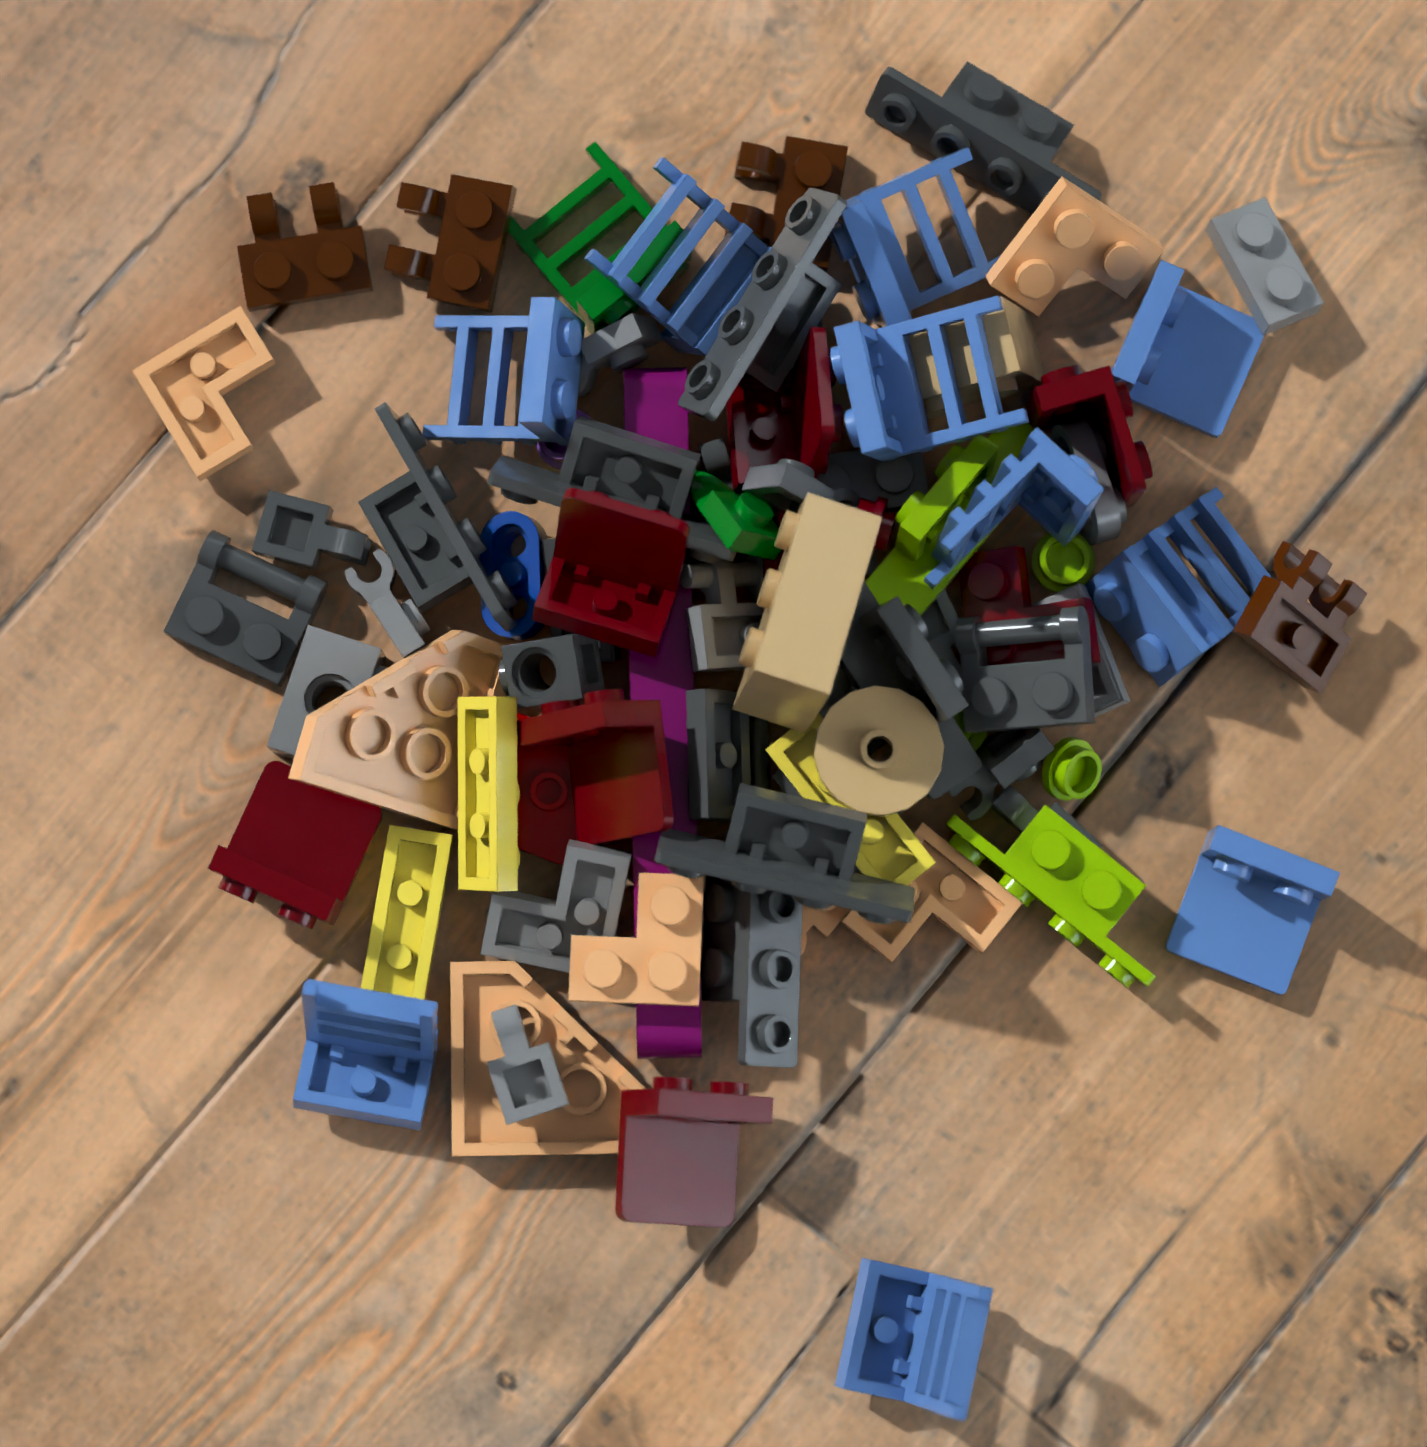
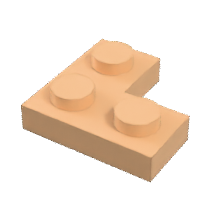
[985,176,1164,317]
[132,306,276,481]
[841,822,1022,963]
[568,873,704,1007]

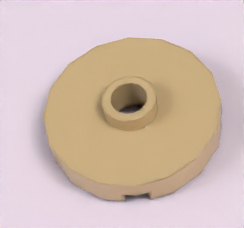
[813,686,944,817]

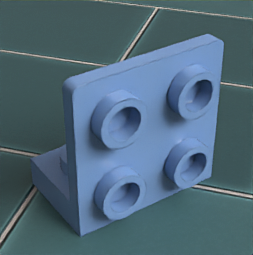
[1111,260,1264,438]
[1165,825,1340,995]

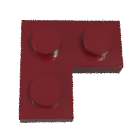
[959,545,1101,666]

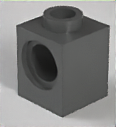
[499,634,605,709]

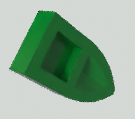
[690,470,782,560]

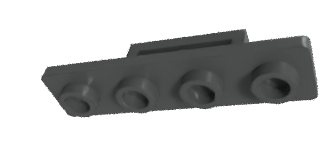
[865,61,1102,214]
[678,187,847,421]
[358,402,518,632]
[487,415,737,563]
[839,581,982,800]
[654,783,915,924]
[700,875,803,1068]

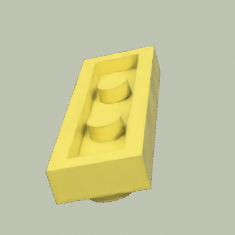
[457,696,520,892]
[765,713,936,885]
[361,825,454,1000]

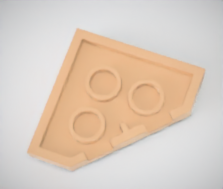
[289,630,505,831]
[450,961,646,1156]

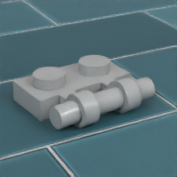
[680,555,763,672]

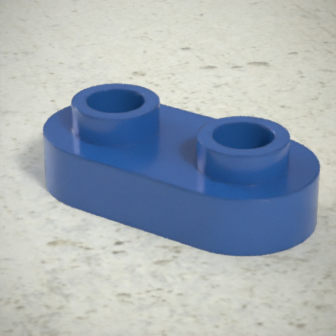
[480,511,547,640]

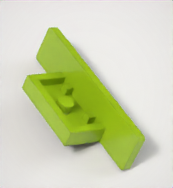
[865,423,1035,616]
[945,804,1156,988]

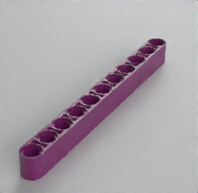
[623,367,702,1059]

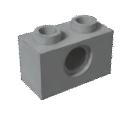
[267,625,388,759]

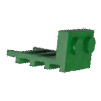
[508,141,691,334]

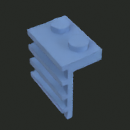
[829,147,1000,327]
[584,158,772,356]
[830,295,1029,463]
[422,297,585,446]
[924,427,1104,590]
[1085,487,1271,687]
[293,979,438,1131]
[834,1258,993,1421]

